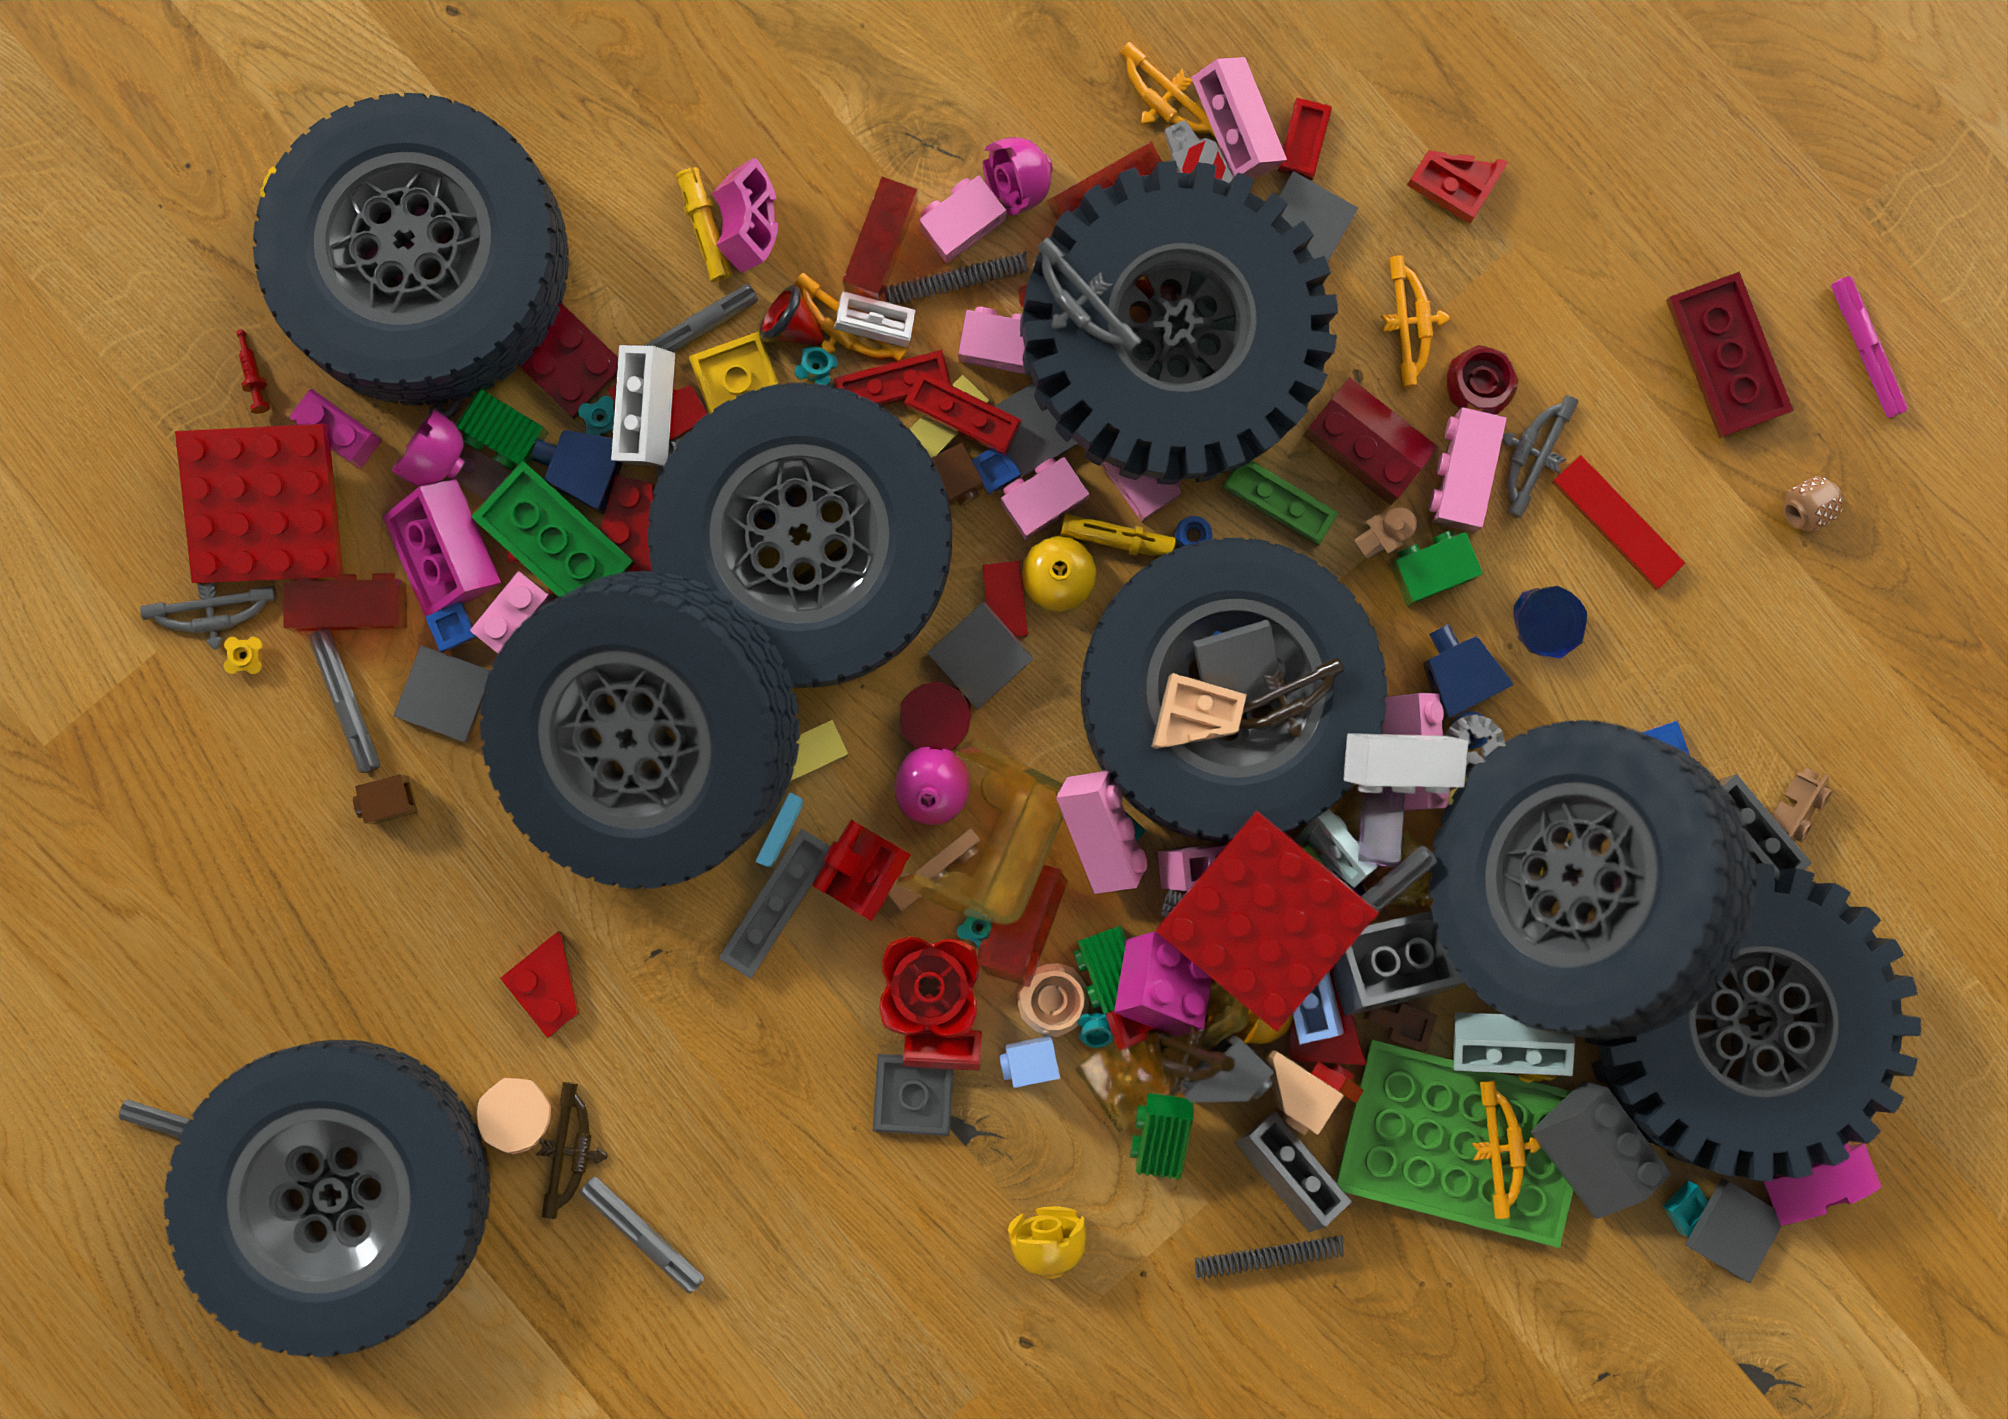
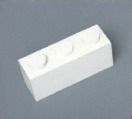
[611,345,675,466]
[1344,734,1468,794]

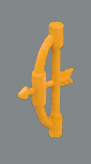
[1120,42,1216,138]
[1380,255,1450,387]
[794,273,908,361]
[1472,1081,1541,1219]

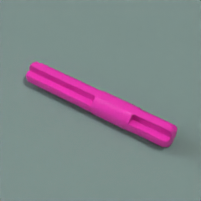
[1831,276,1908,418]

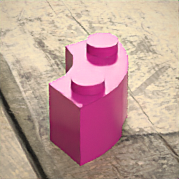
[712,157,779,273]
[1764,1143,1882,1226]

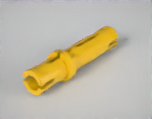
[675,167,733,282]
[1060,512,1176,558]

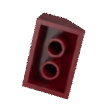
[1303,377,1438,505]

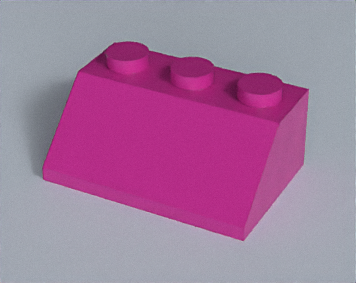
[382,479,501,617]

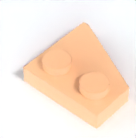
[1152,673,1246,749]

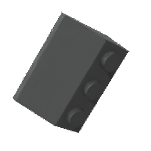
[1333,911,1465,1016]
[1180,1032,1274,1102]
[1530,1081,1671,1219]

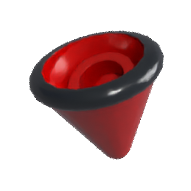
[760,285,824,346]

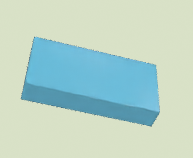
[756,792,805,868]

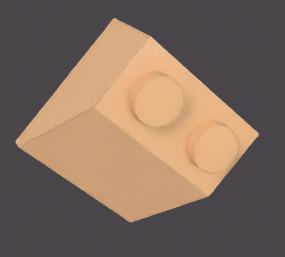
[1264,1047,1343,1135]

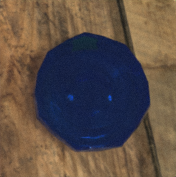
[1514,585,1588,659]

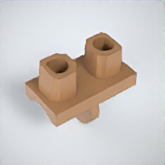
[1355,508,1417,559]

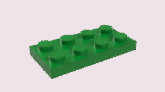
[471,461,636,597]

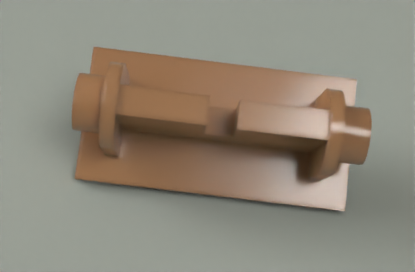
[1772,768,1832,843]

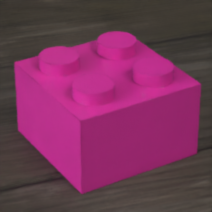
[1114,931,1212,1037]

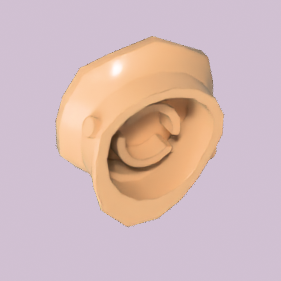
[1016,963,1090,1037]
[477,1078,551,1155]

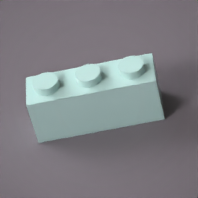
[1453,1012,1575,1076]

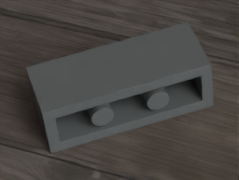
[1718,774,1812,881]
[1234,1111,1351,1232]

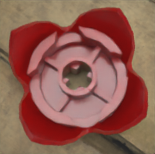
[879,937,980,1038]

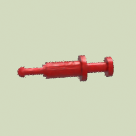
[236,329,270,414]

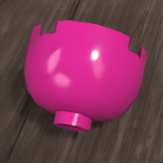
[983,137,1053,216]
[392,409,465,486]
[894,747,970,825]

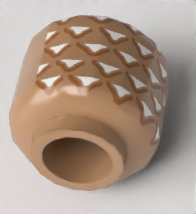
[1783,476,1842,532]

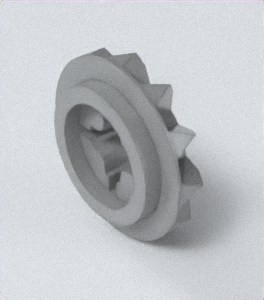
[1445,714,1506,775]

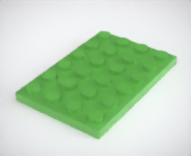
[1335,1039,1573,1248]

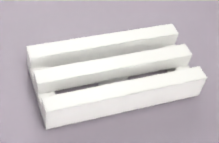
[834,291,915,348]

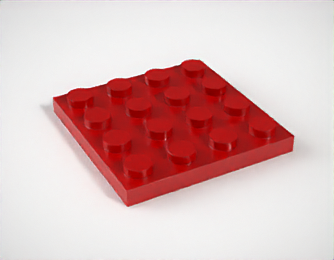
[175,423,343,583]
[1156,810,1379,1032]

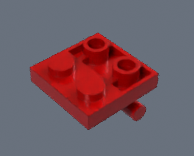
[812,819,911,922]

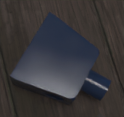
[531,430,623,514]
[1423,624,1513,721]

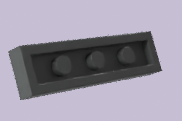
[719,829,830,979]

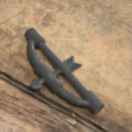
[1037,237,1141,351]
[1502,395,1579,518]
[140,582,277,650]

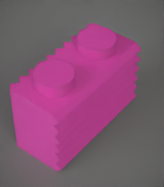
[290,389,382,468]

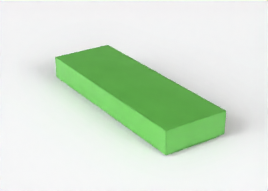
[1221,461,1339,546]

